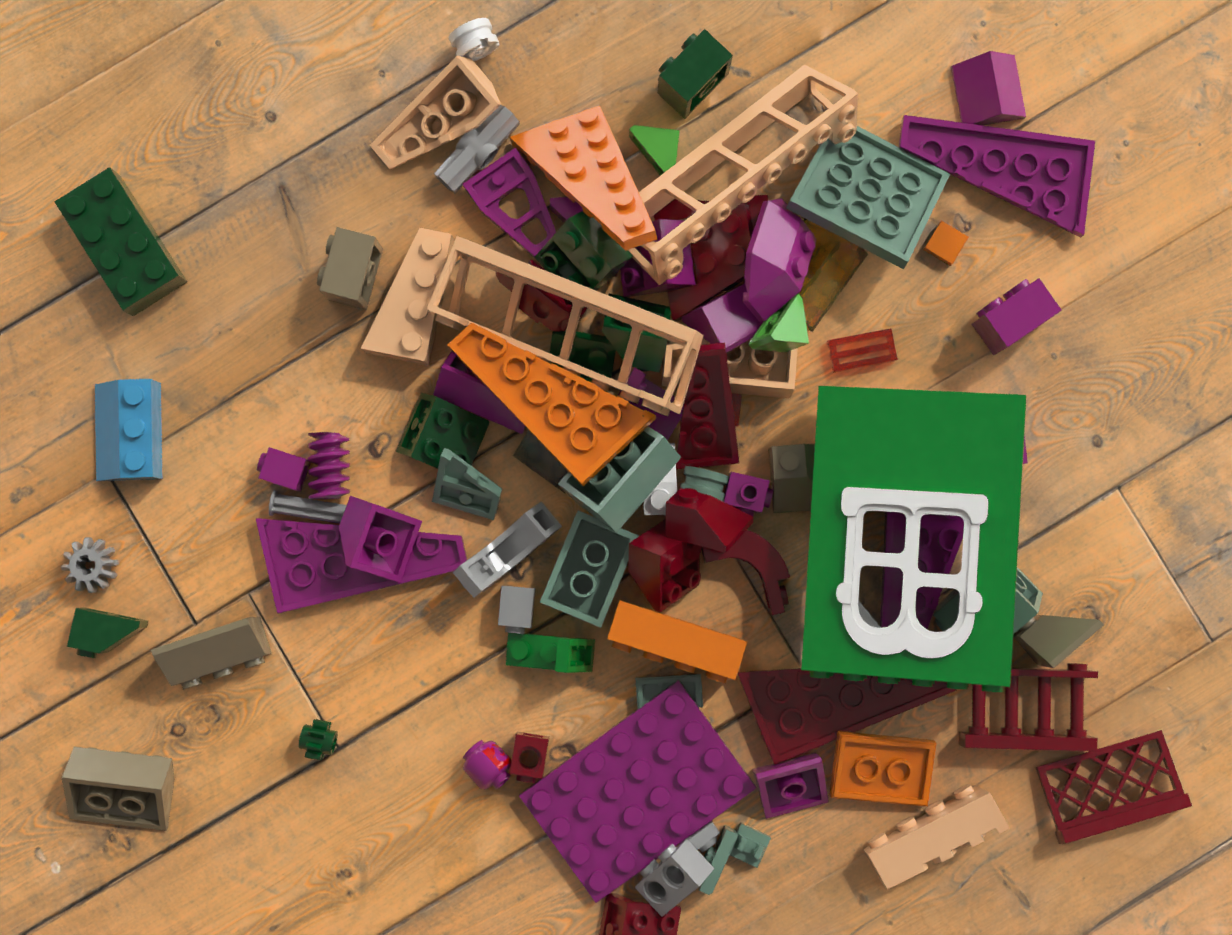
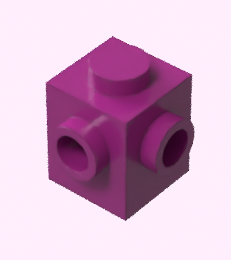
[723,471,773,516]

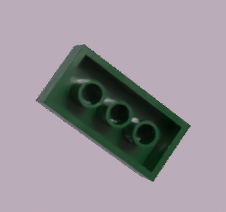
[54,167,187,316]

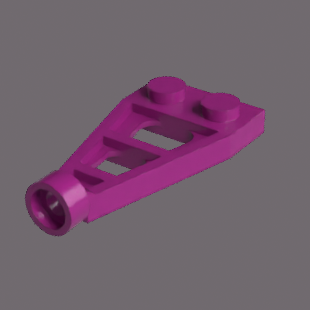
[463,148,556,259]

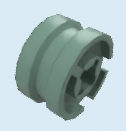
[680,466,729,501]

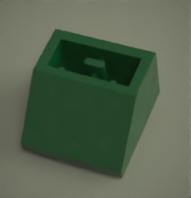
[535,211,633,291]

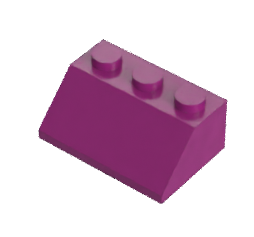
[433,351,526,434]

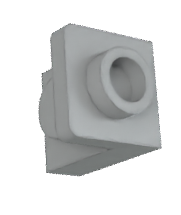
[679,821,720,852]

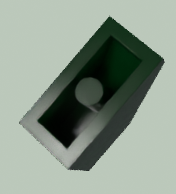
[67,607,148,658]

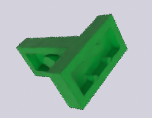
[505,633,595,673]

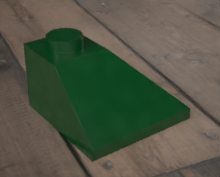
[602,293,671,373]

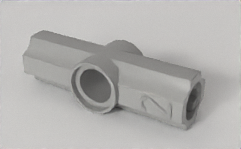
[434,105,520,194]

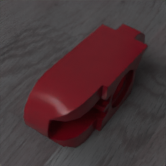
[496,259,587,332]

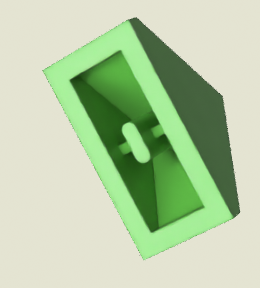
[629,125,680,176]
[748,293,809,352]

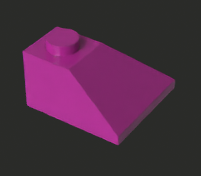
[339,496,422,583]

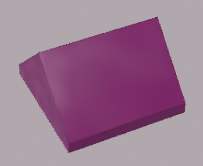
[951,51,1026,125]
[682,283,764,353]
[752,753,829,819]

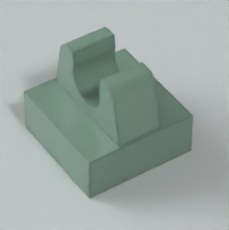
[730,822,771,868]

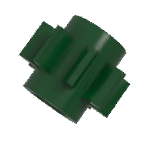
[299,719,338,761]

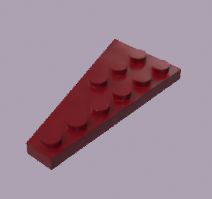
[737,668,957,765]

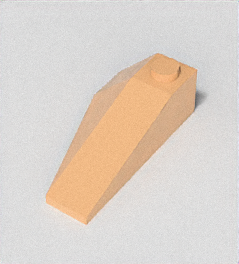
[370,56,501,169]

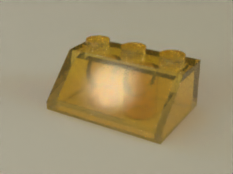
[799,218,868,332]

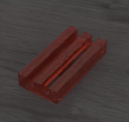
[827,328,898,373]

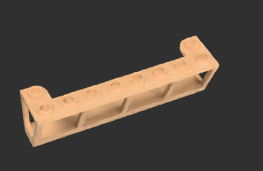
[628,65,858,285]
[427,236,704,416]

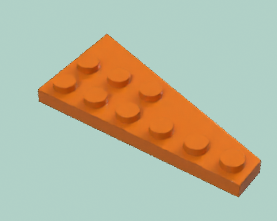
[447,322,656,486]

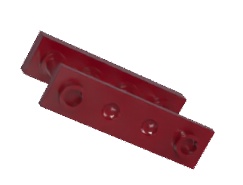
[959,663,1098,751]

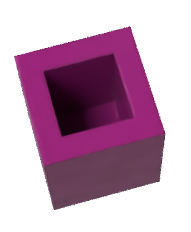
[257,447,311,492]

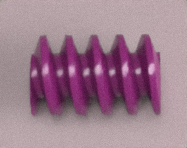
[308,432,350,500]

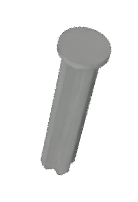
[269,490,347,524]

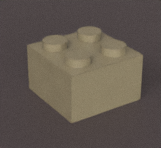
[317,227,383,310]

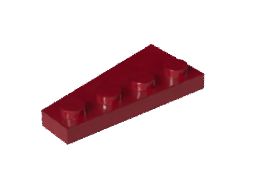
[676,342,739,470]

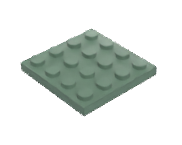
[786,126,950,269]

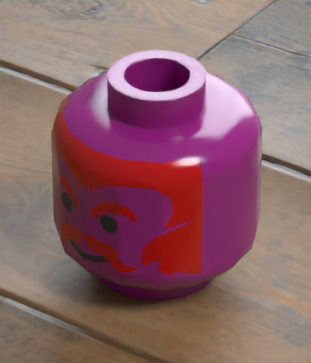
[463,740,512,790]

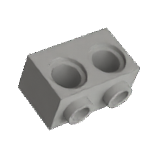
[635,839,715,917]

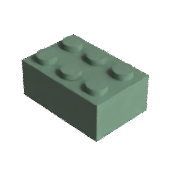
[558,426,681,533]
[540,511,639,627]

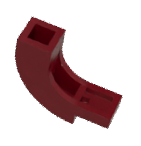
[701,530,790,616]

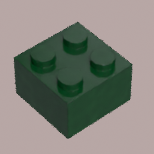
[657,29,733,119]

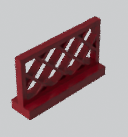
[1036,730,1192,844]

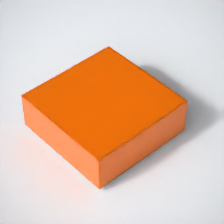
[923,221,969,266]

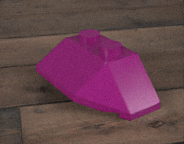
[743,198,817,322]

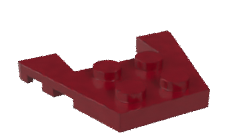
[654,199,754,321]

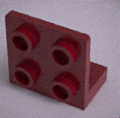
[599,893,681,935]

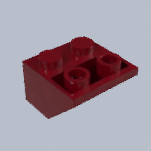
[629,519,702,613]

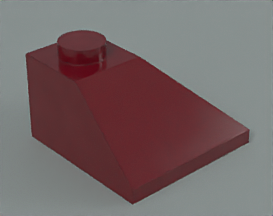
[666,488,753,553]

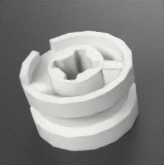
[448,18,500,61]

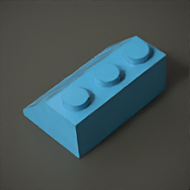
[95,379,163,481]

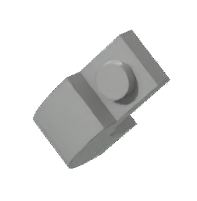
[453,502,562,598]

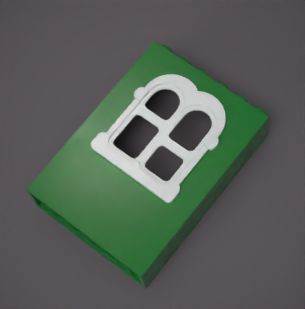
[801,386,1026,692]

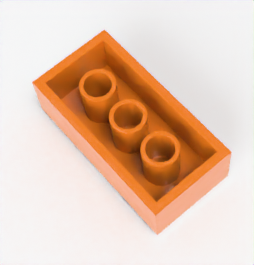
[607,600,747,684]

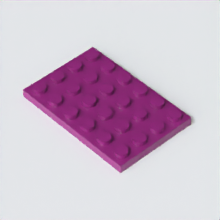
[519,680,756,903]

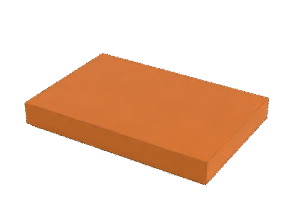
[829,731,937,807]

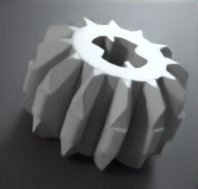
[60,537,120,593]

